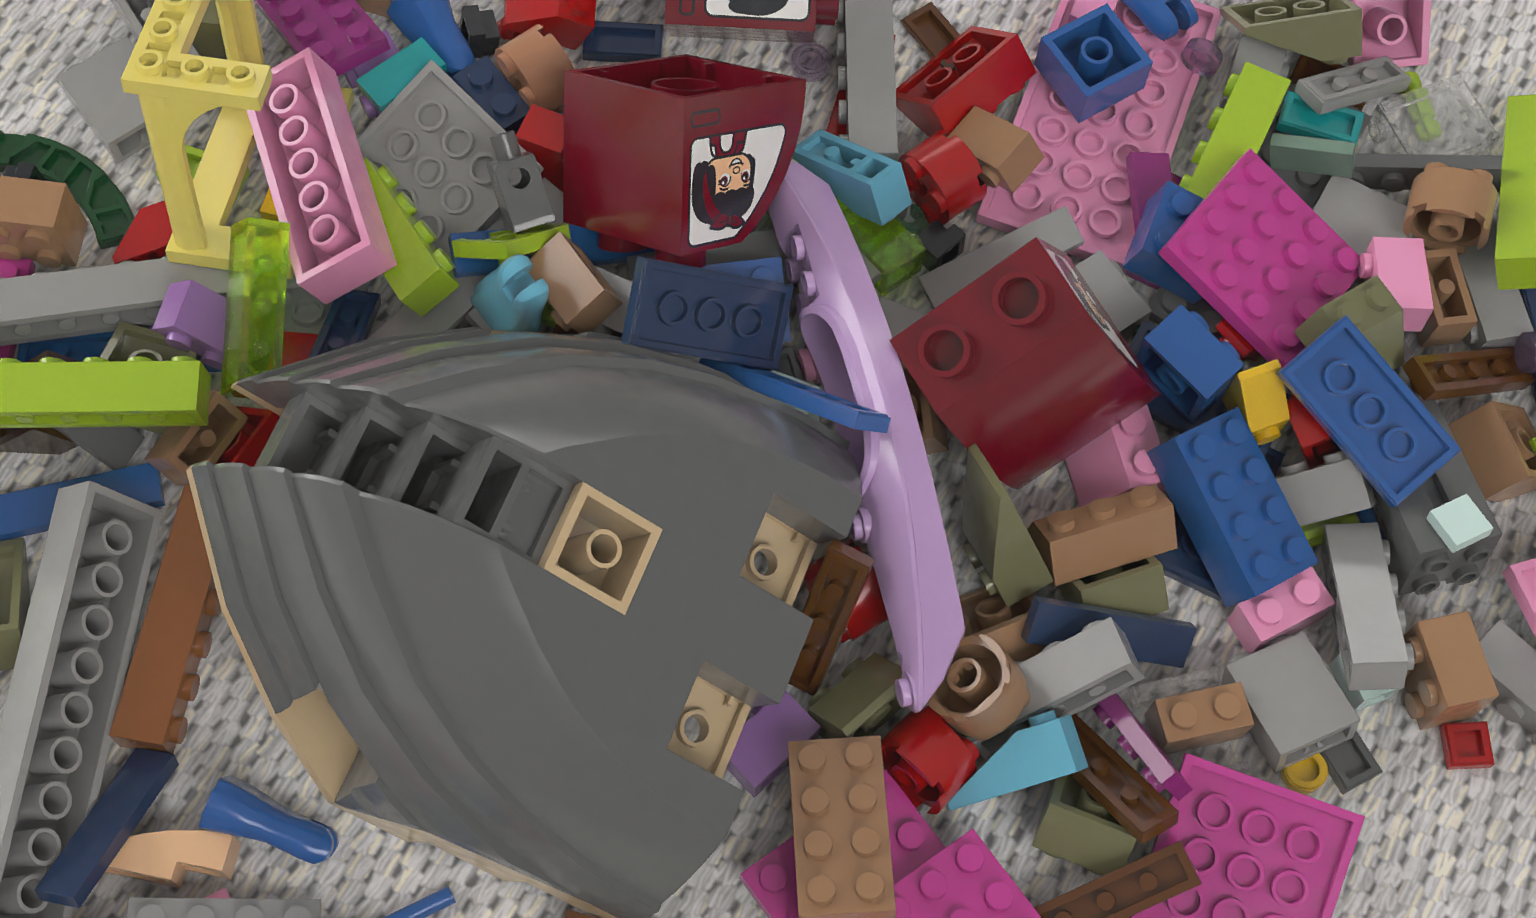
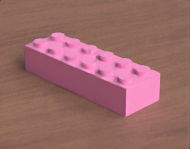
[247,47,397,305]

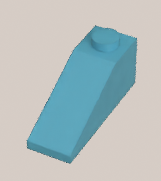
[793,129,912,226]
[948,710,1088,811]

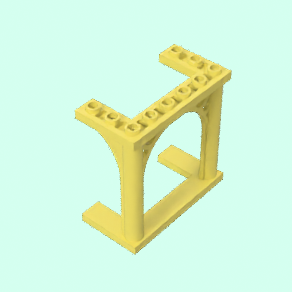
[120,0,354,279]

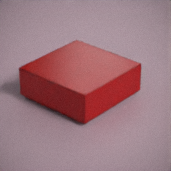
[1439,721,1495,770]

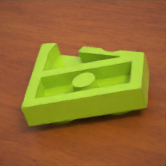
[452,223,571,265]

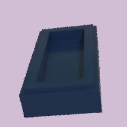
[582,21,664,63]

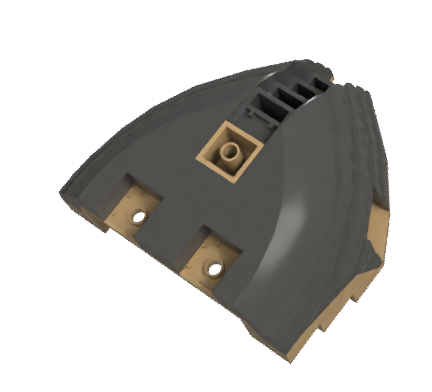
[186,327,863,918]

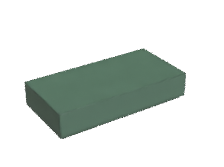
[1269,133,1355,178]

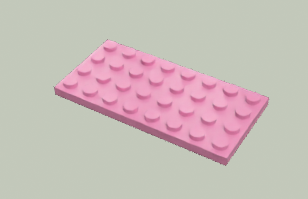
[975,0,1221,274]

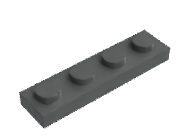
[1350,153,1502,192]

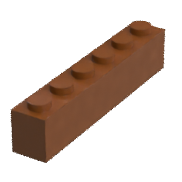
[109,484,221,754]

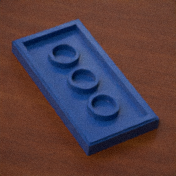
[1276,315,1462,507]

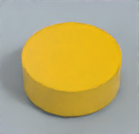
[1280,753,1328,794]

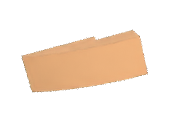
[105,830,242,888]

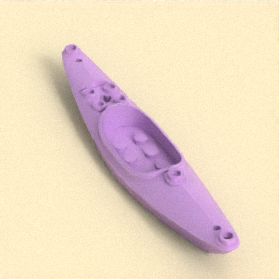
[768,159,965,713]

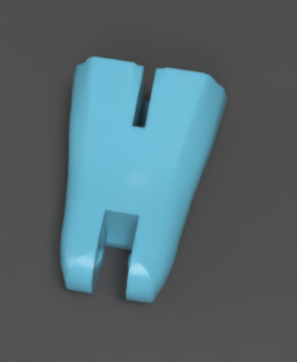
[470,254,549,333]

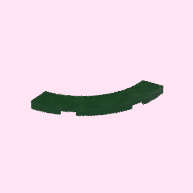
[0,130,135,250]

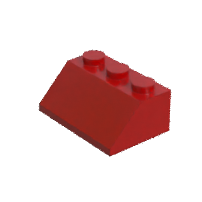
[502,0,596,50]
[896,25,1037,137]

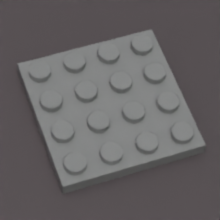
[357,59,544,258]

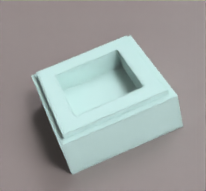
[1426,494,1493,553]

